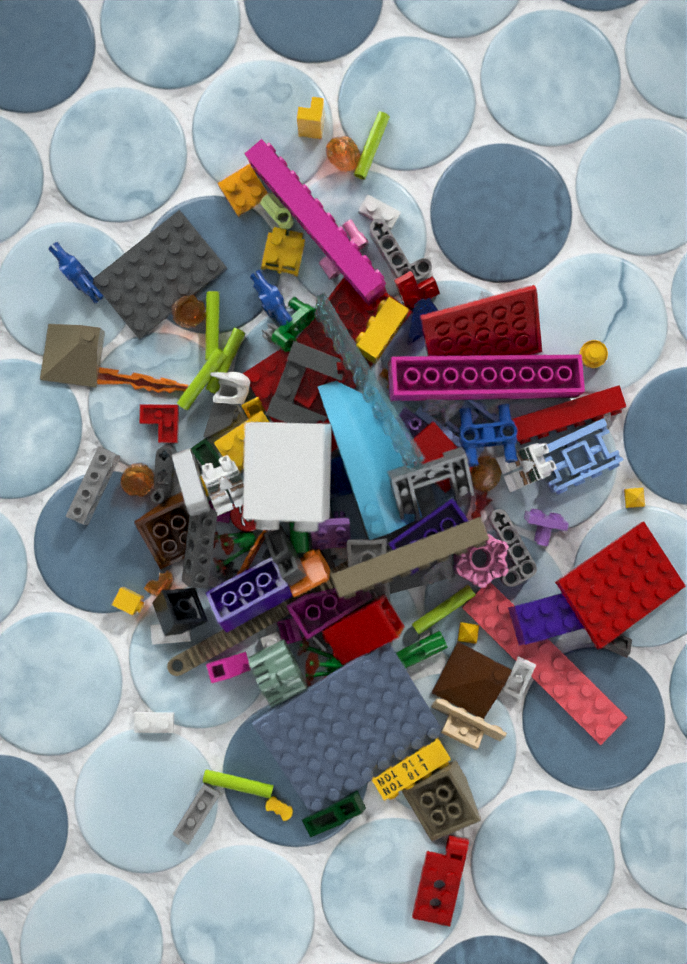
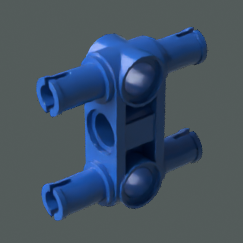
[48,242,104,303]
[250,270,293,326]
[459,404,518,467]

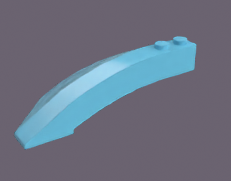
[317,380,422,540]

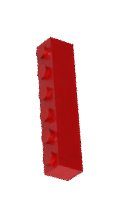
[511,385,627,445]

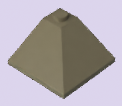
[40,324,105,388]
[402,760,481,841]

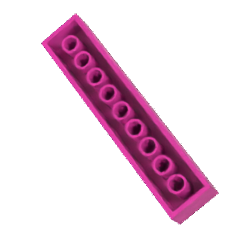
[244,139,387,306]
[388,354,585,401]

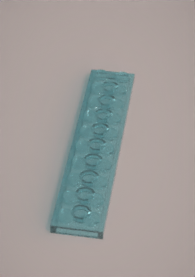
[314,293,424,468]

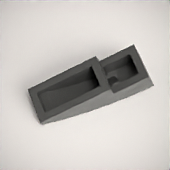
[264,524,307,586]

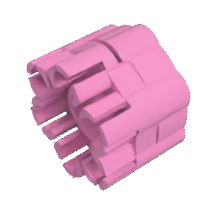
[453,533,509,587]

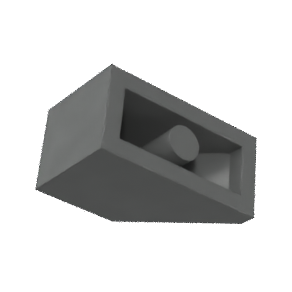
[203,402,240,439]

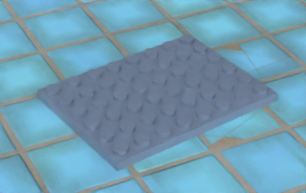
[252,643,445,814]

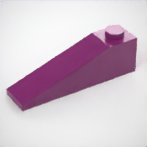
[286,588,373,639]

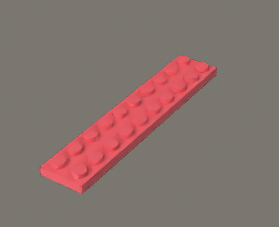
[462,582,628,745]

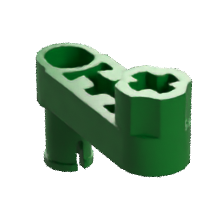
[271,297,317,352]

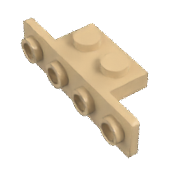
[431,698,507,750]

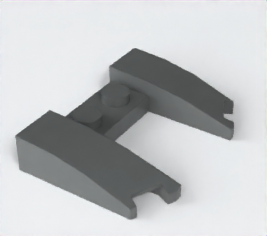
[266,341,343,424]
[387,447,474,521]

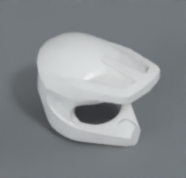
[210,372,251,404]

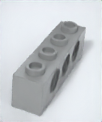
[66,446,120,525]

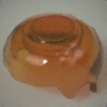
[144,570,174,597]

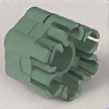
[249,639,307,708]

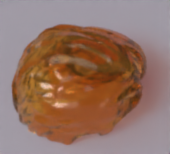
[326,136,360,172]
[172,295,206,328]
[470,456,502,492]
[121,463,154,497]

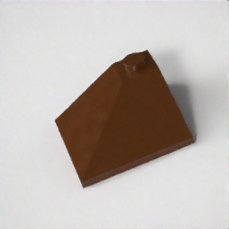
[134,492,190,570]
[432,641,512,719]

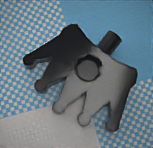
[316,548,337,569]
[216,559,238,584]

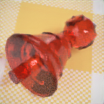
[471,491,493,519]

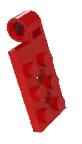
[412,835,469,927]

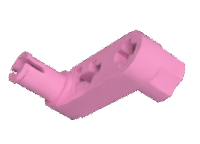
[319,219,369,279]

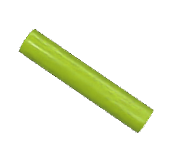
[353,111,390,180]
[205,291,220,361]
[205,328,246,394]
[177,347,227,411]
[412,585,476,635]
[202,769,274,799]

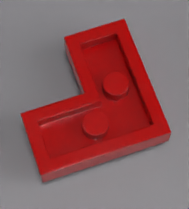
[394,271,440,310]
[139,404,179,443]

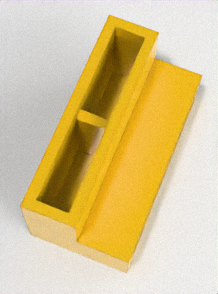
[297,97,325,139]

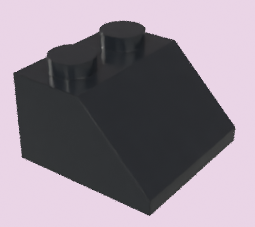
[152,588,208,636]

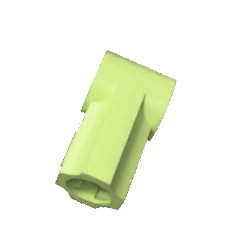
[260,192,294,230]

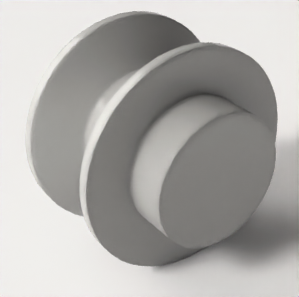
[261,323,278,343]

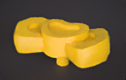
[265,796,293,821]

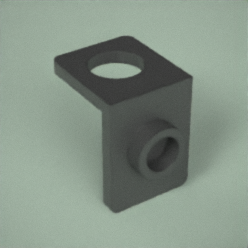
[312,629,330,652]

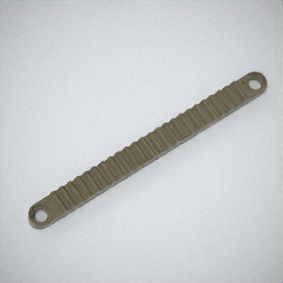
[167,560,349,676]

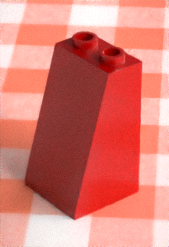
[322,593,405,665]

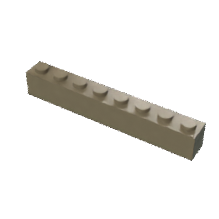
[331,517,489,599]

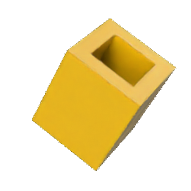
[112,587,145,615]

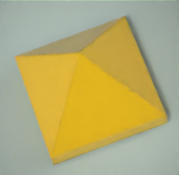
[241,397,265,419]
[624,488,645,508]
[457,622,479,644]

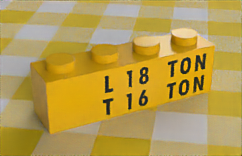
[372,738,451,801]

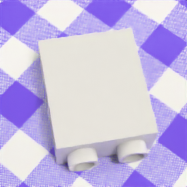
[243,422,331,532]

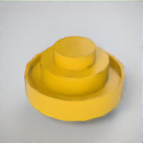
[579,340,608,369]

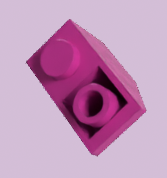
[206,651,251,683]

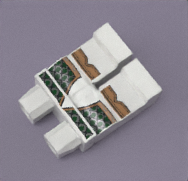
[496,443,556,492]
[201,456,244,516]

